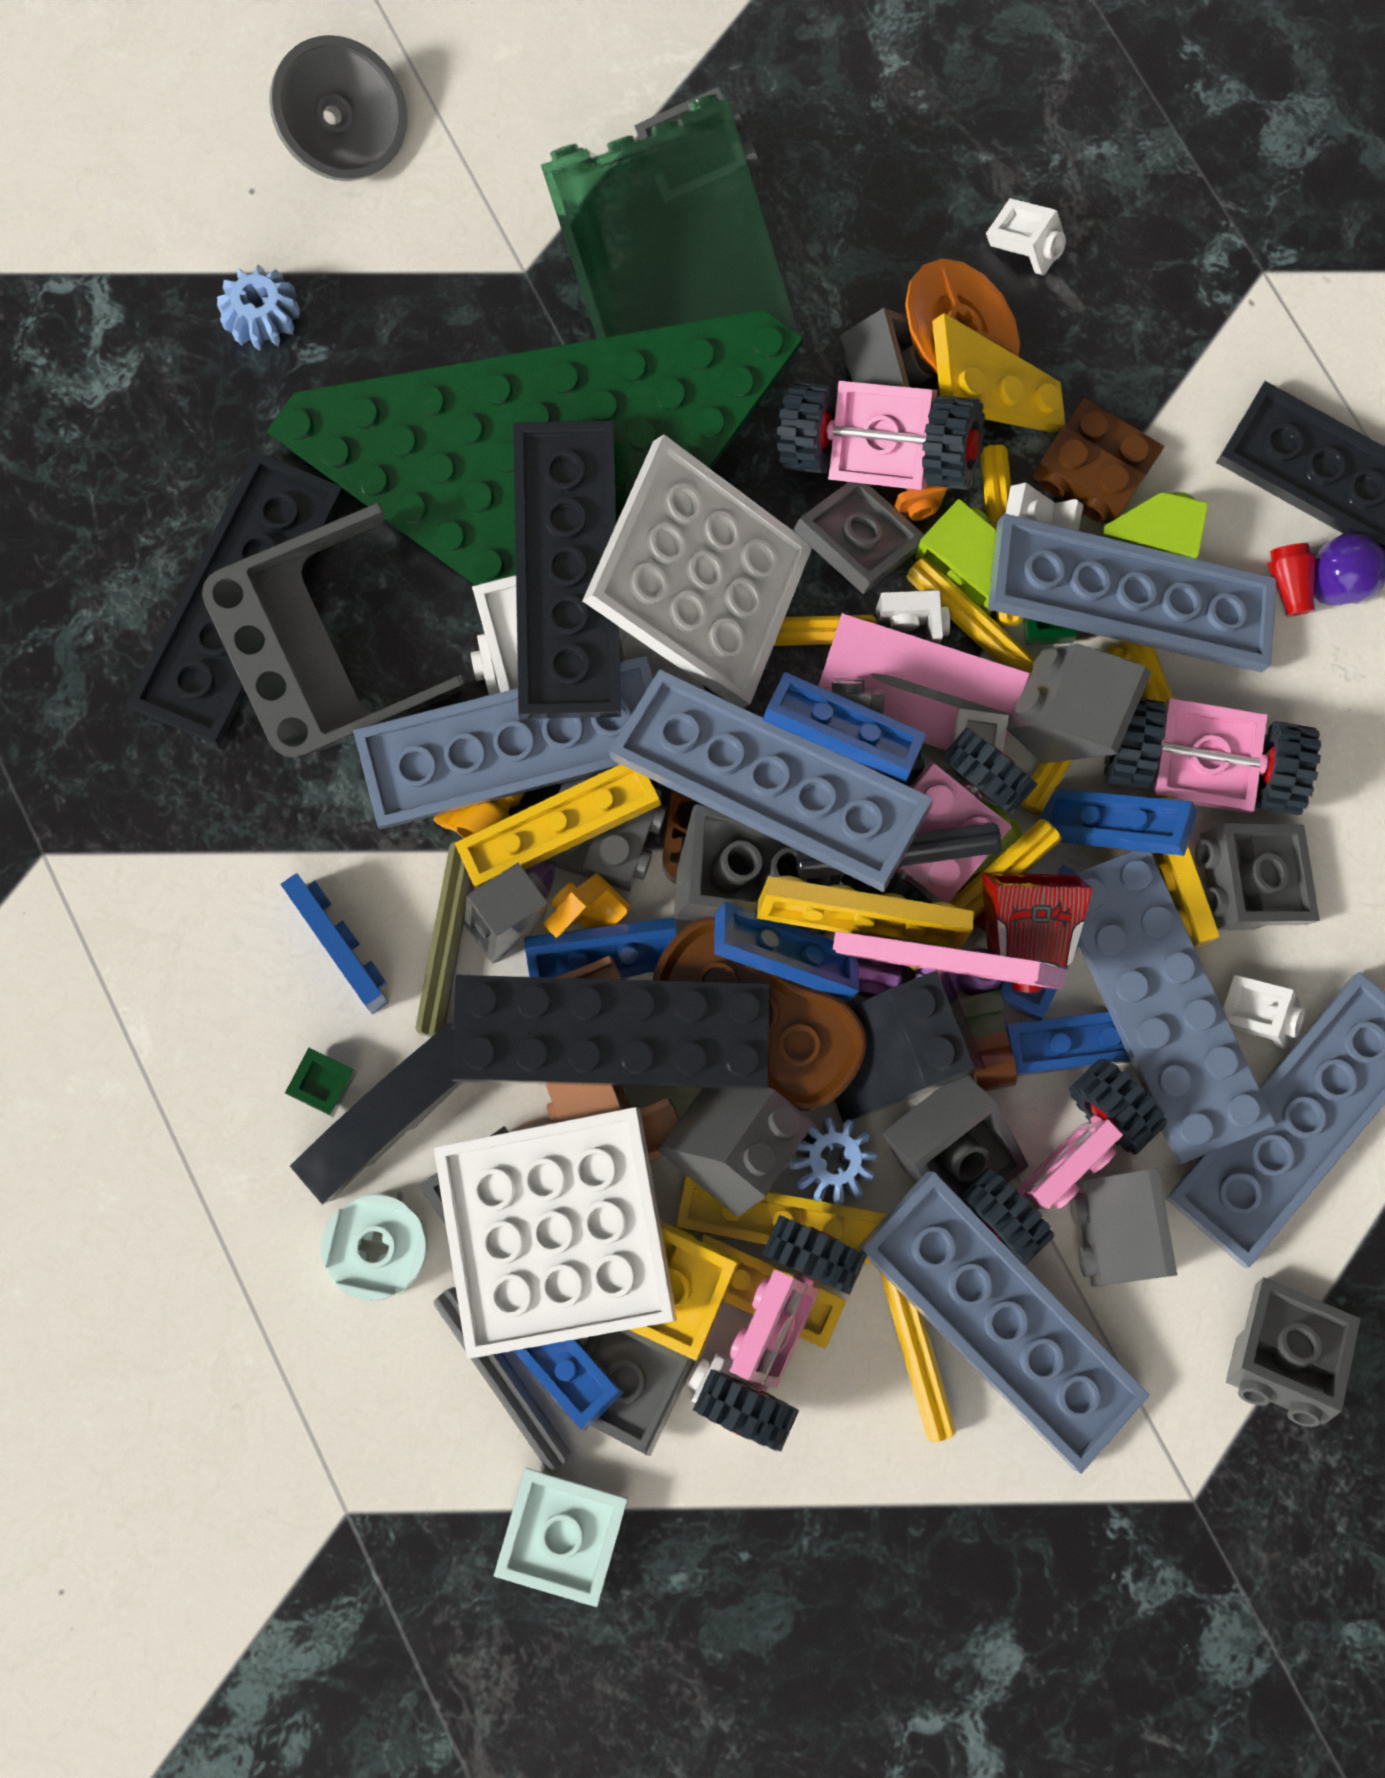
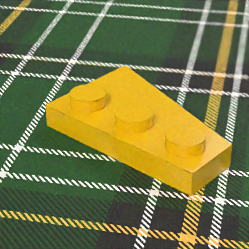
[932,313,1066,433]

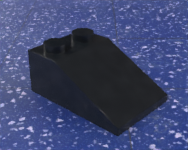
[834,970,986,1124]

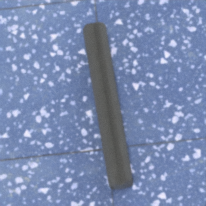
[434,1287,571,1472]

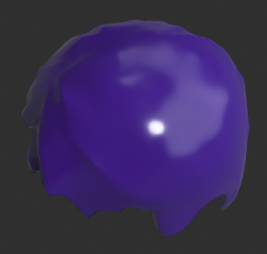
[1314,533,1385,606]

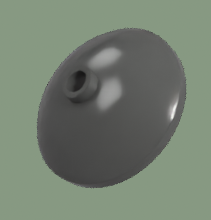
[269,35,407,181]

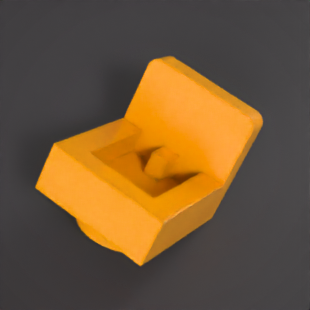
[543,873,631,938]

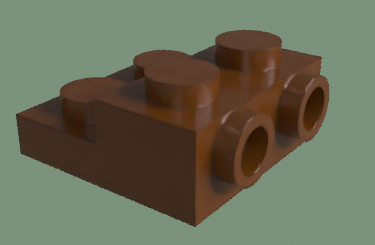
[1032,398,1165,524]

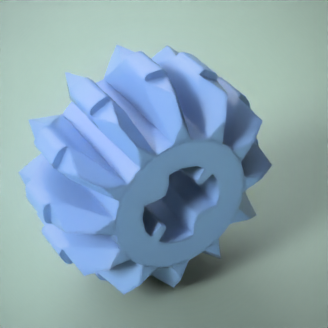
[217,264,300,351]
[789,1116,878,1205]

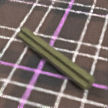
[415,842,472,1037]

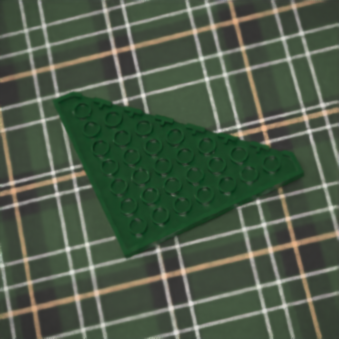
[266,310,803,586]

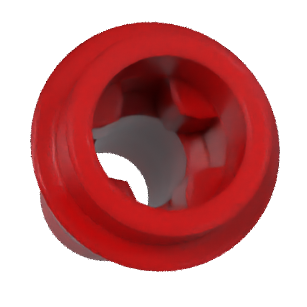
[1267,543,1316,617]

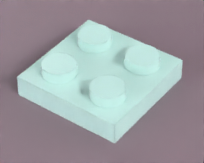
[494,1467,628,1607]

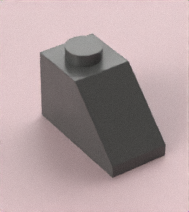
[464,862,549,964]

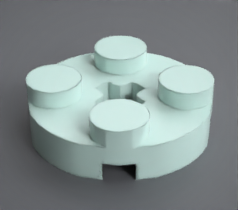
[321,1194,428,1301]

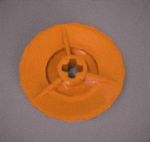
[905,258,1020,374]

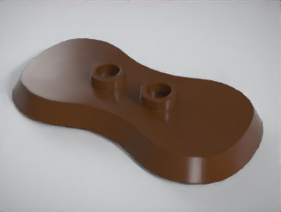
[653,917,867,1111]

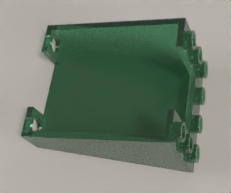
[541,94,800,339]

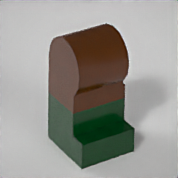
[959,990,1017,1092]

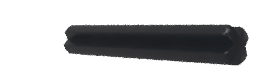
[796,823,1002,880]

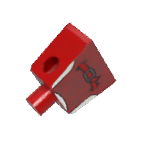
[982,872,1092,993]

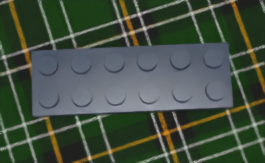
[988,513,1276,673]
[353,656,653,830]
[609,669,933,892]
[1073,850,1276,1165]
[1165,972,1385,1268]
[857,1171,1150,1474]

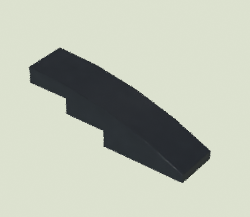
[290,1023,462,1205]

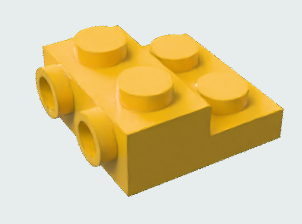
[629,1220,740,1361]

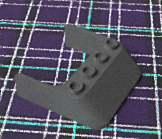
[202,503,464,758]

